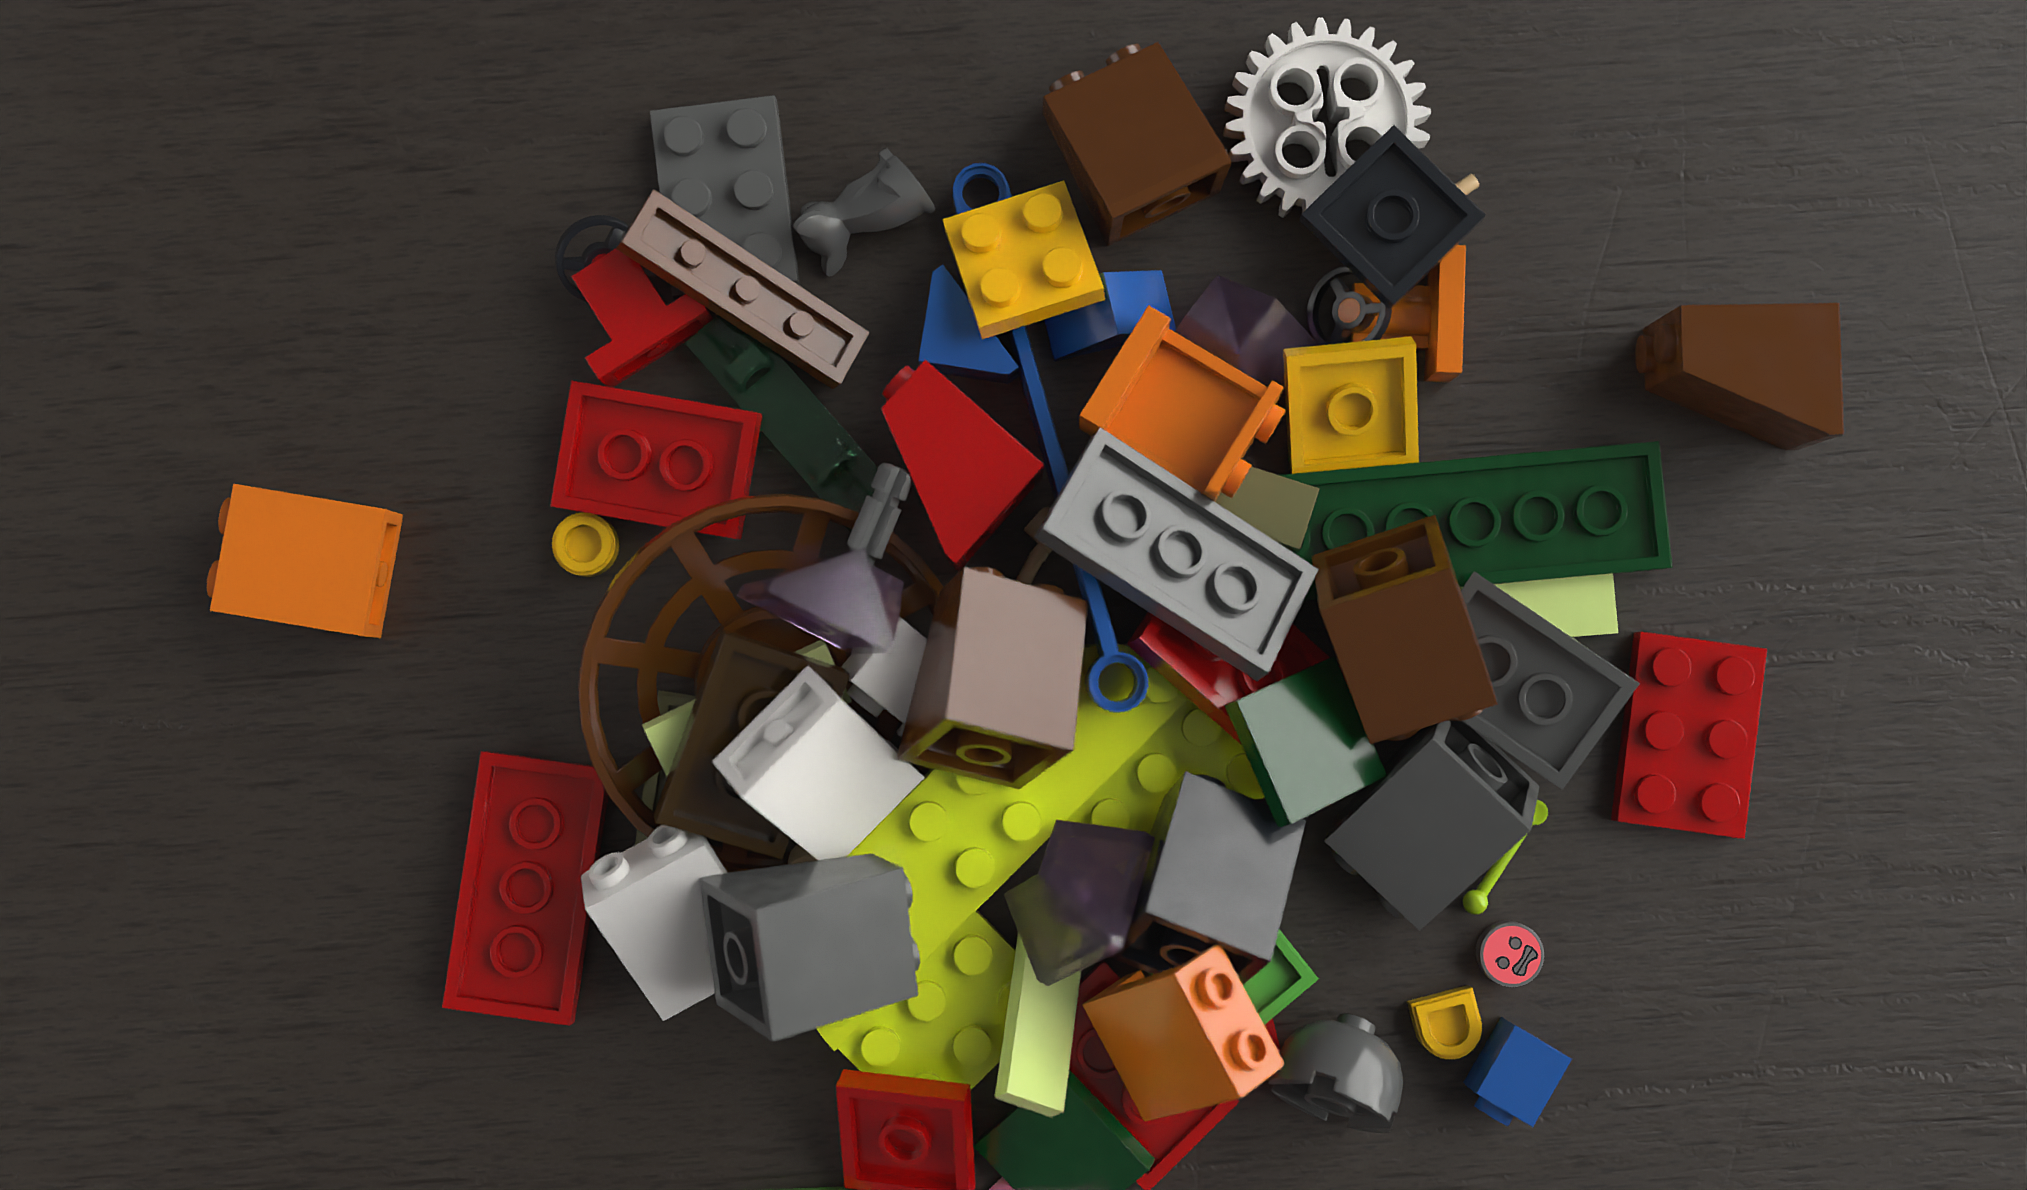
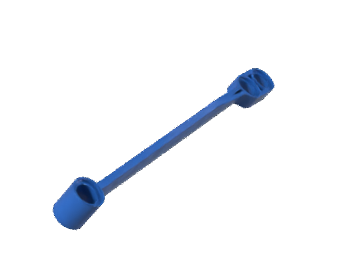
[953,163,1149,712]

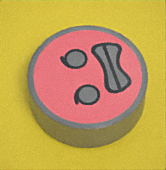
[1476,921,1544,987]

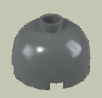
[1268,1013,1403,1133]

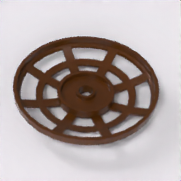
[578,494,944,873]

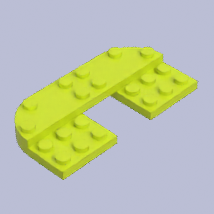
[816,644,1264,1090]

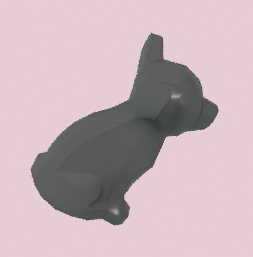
[793,147,936,277]

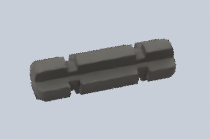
[835,463,914,591]

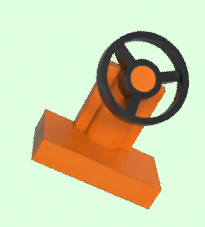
[1307,245,1466,382]

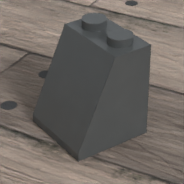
[1325,720,1540,931]
[699,853,920,1042]

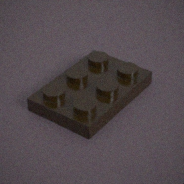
[653,629,850,859]

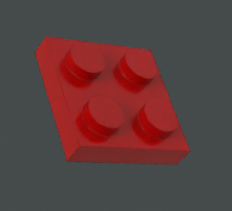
[836,1069,976,1190]

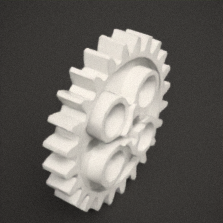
[1223,17,1431,217]

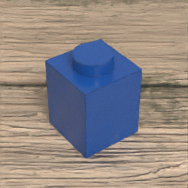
[1463,1017,1572,1127]

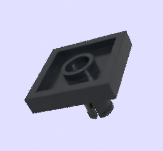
[1299,125,1486,310]

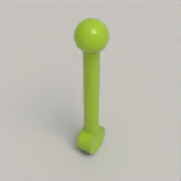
[1463,800,1548,915]

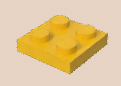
[942,180,1105,339]
[1283,336,1419,474]

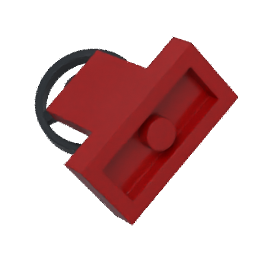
[555,215,716,387]

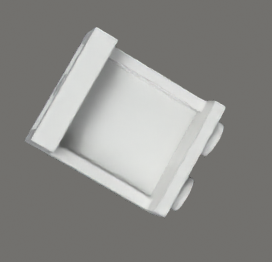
[712,666,924,861]
[581,825,727,1021]

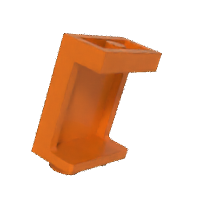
[1079,305,1286,502]
[207,484,403,638]
[1082,945,1283,1122]

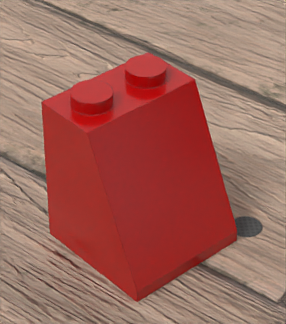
[881,359,1044,572]

